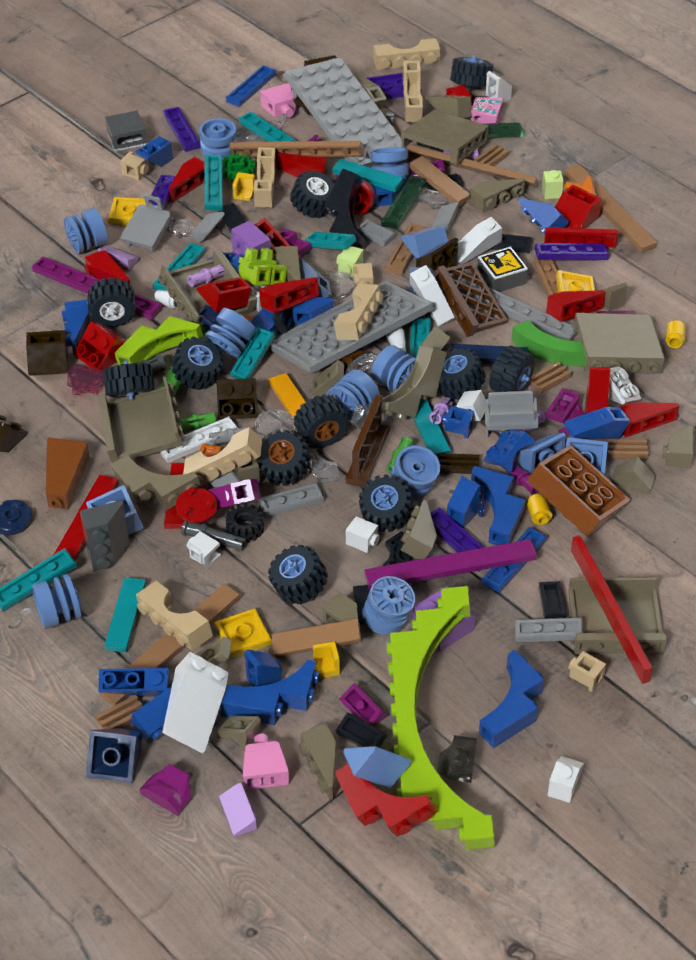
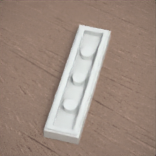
[160,417,238,463]

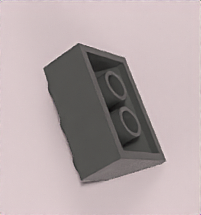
[80,500,129,571]

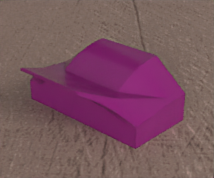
[545,388,584,423]
[139,764,192,816]

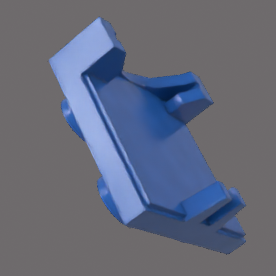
[483,430,535,472]

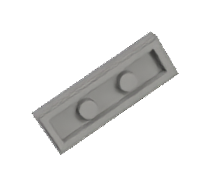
[258,483,324,517]
[515,618,583,642]

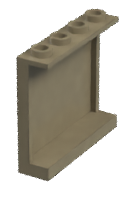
[401,110,489,164]
[159,249,256,328]
[572,313,664,373]
[97,377,184,463]
[568,577,667,654]

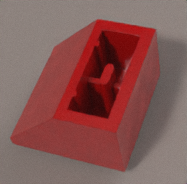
[555,184,602,229]
[197,277,251,312]
[73,321,126,373]

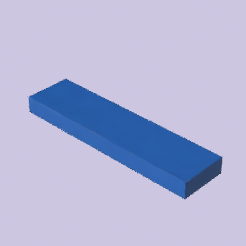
[226,65,277,107]
[482,527,547,593]

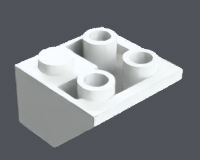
[608,367,642,405]

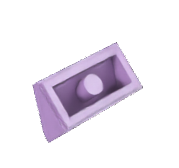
[98,246,140,270]
[219,783,257,837]

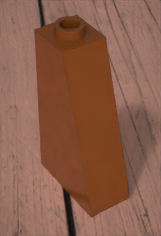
[46,437,89,509]

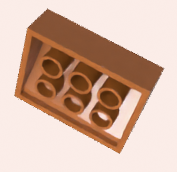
[527,445,630,537]

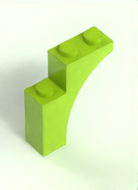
[114,316,203,365]

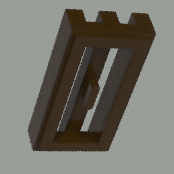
[438,453,479,474]

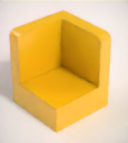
[233,172,255,201]
[313,641,340,679]

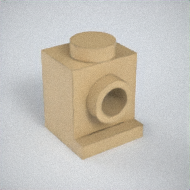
[120,151,149,180]
[353,263,373,285]
[568,651,606,692]

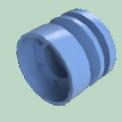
[64,208,108,254]
[205,308,256,358]
[371,345,416,392]
[326,369,379,423]
[31,574,81,629]
[362,576,415,635]

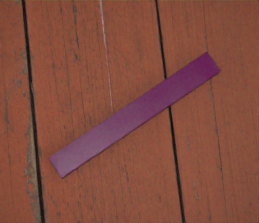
[32,256,163,320]
[364,539,537,591]

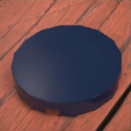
[0,500,32,535]

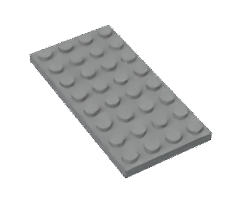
[284,57,409,167]
[268,281,433,374]

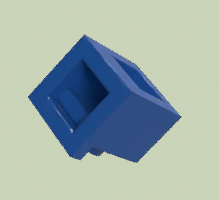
[442,406,474,439]

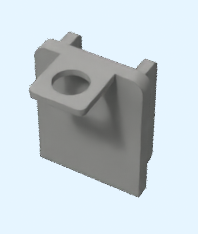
[120,194,171,253]
[484,391,538,437]

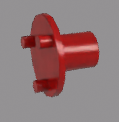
[175,487,217,524]

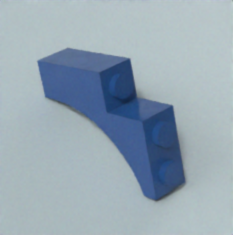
[471,466,525,545]
[479,650,544,749]
[220,660,320,725]

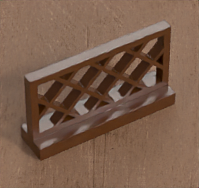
[433,262,508,337]
[346,395,388,487]

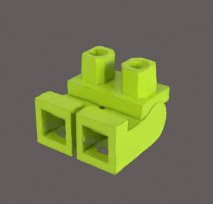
[238,248,287,285]

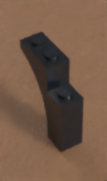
[324,169,368,250]

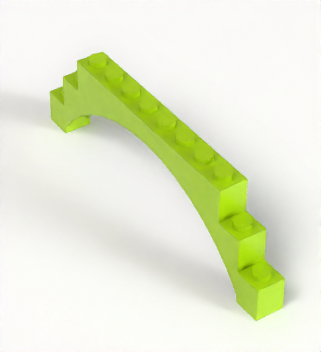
[387,586,495,850]

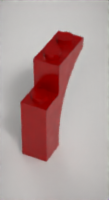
[334,764,438,837]

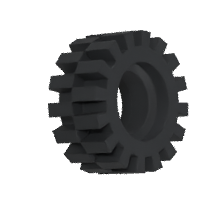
[226,503,264,543]

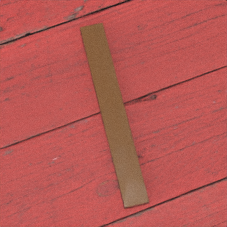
[229,141,365,157]
[406,144,539,188]
[564,164,657,253]
[100,584,240,706]

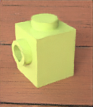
[542,170,564,199]
[336,246,363,276]

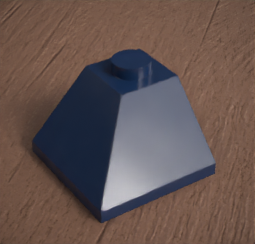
[86,729,143,783]

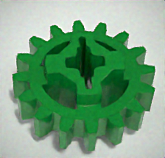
[222,153,255,181]

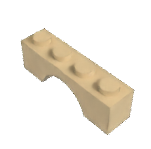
[373,38,440,70]
[403,61,423,122]
[254,148,276,208]
[334,284,383,340]
[183,427,262,486]
[136,580,213,651]

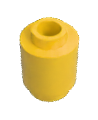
[666,320,686,349]
[527,494,552,525]

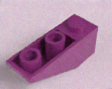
[207,479,261,510]

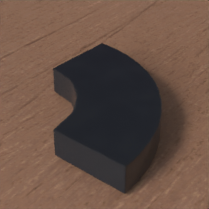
[383,531,411,566]

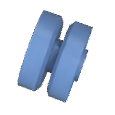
[199,118,237,159]
[370,147,409,176]
[390,445,440,499]

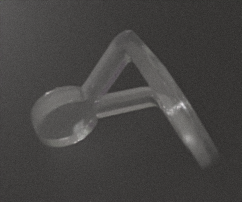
[267,113,288,130]

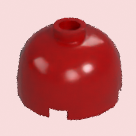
[354,179,375,215]

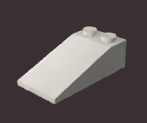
[162,652,229,753]

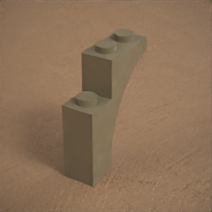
[382,345,447,420]
[110,455,201,510]

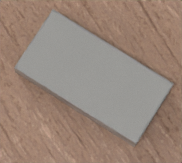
[357,219,395,247]

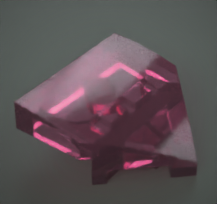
[67,363,104,395]

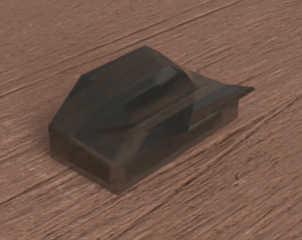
[437,735,477,783]

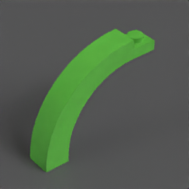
[511,320,586,366]

